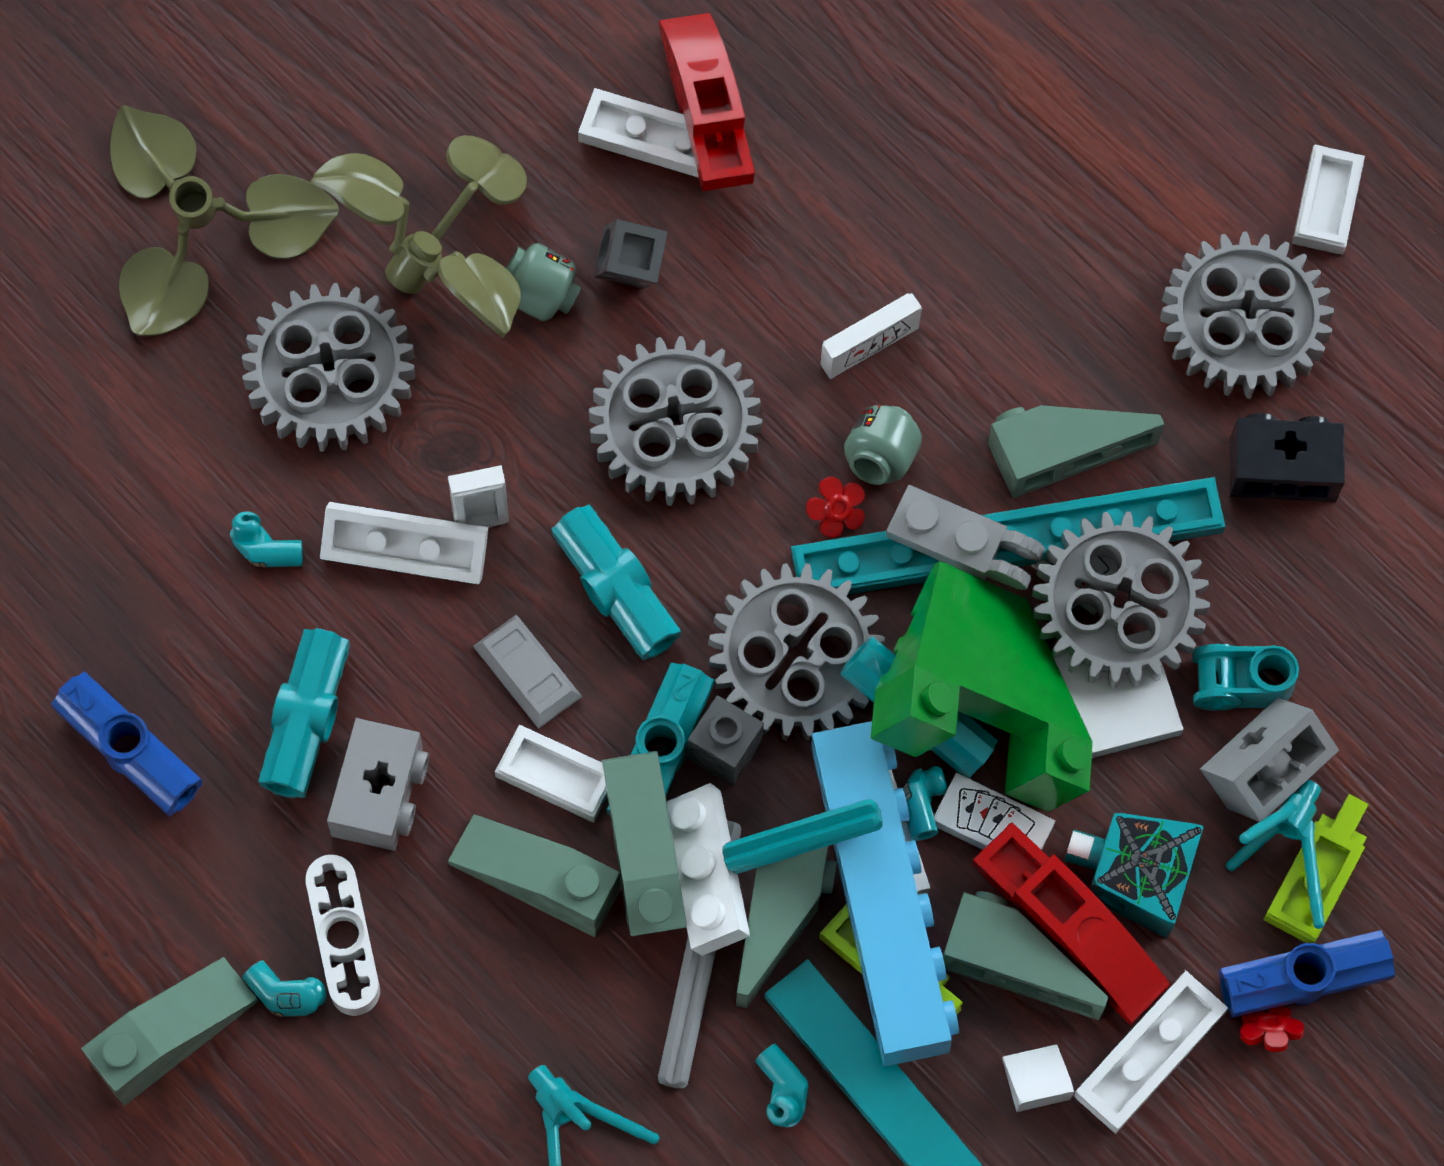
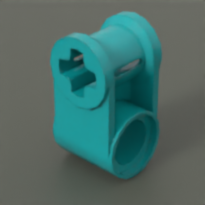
[1192,644,1299,711]

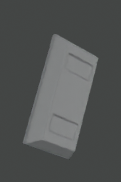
[473,614,582,729]

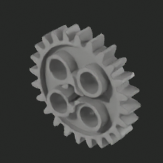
[1160,232,1334,398]
[242,283,416,452]
[589,336,762,506]
[1032,511,1210,688]
[708,563,885,741]

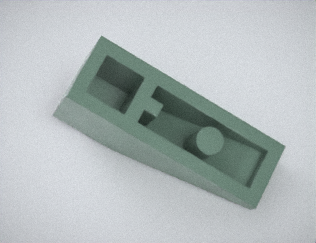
[987,405,1165,498]
[602,751,687,936]
[448,814,621,937]
[736,846,837,1008]
[943,891,1108,1020]
[81,957,259,1106]

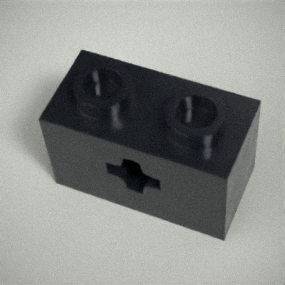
[1230,413,1345,502]

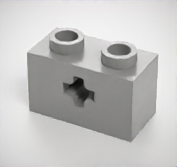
[1200,698,1339,822]
[327,718,430,851]

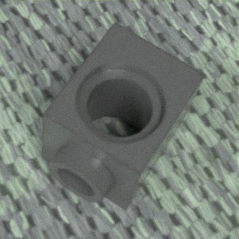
[594,219,668,289]
[687,695,764,787]

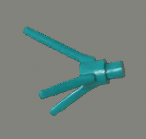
[1226,780,1325,929]
[528,1065,660,1166]

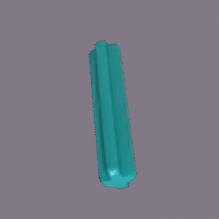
[722,799,883,874]

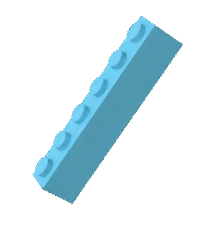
[812,721,959,1067]

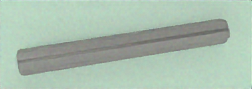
[658,821,741,1088]

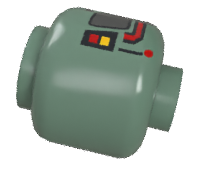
[506,243,581,322]
[844,405,922,485]

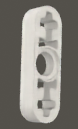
[306,855,380,1016]

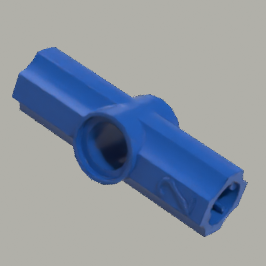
[51,671,203,817]
[1218,930,1395,1018]

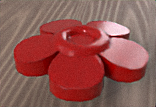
[806,477,865,538]
[1240,1006,1304,1052]

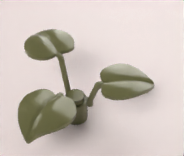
[110,105,339,336]
[310,135,527,338]

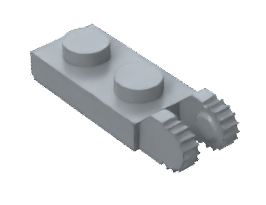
[886,485,1045,590]

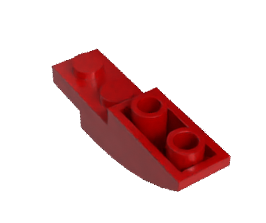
[659,13,755,191]
[972,822,1171,1025]

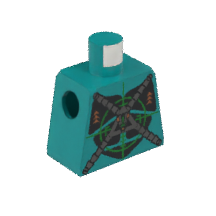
[1064,813,1204,938]

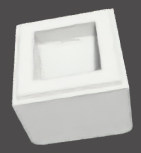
[1002,1044,1074,1112]

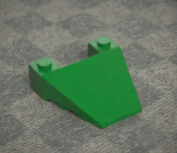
[870,561,1093,812]

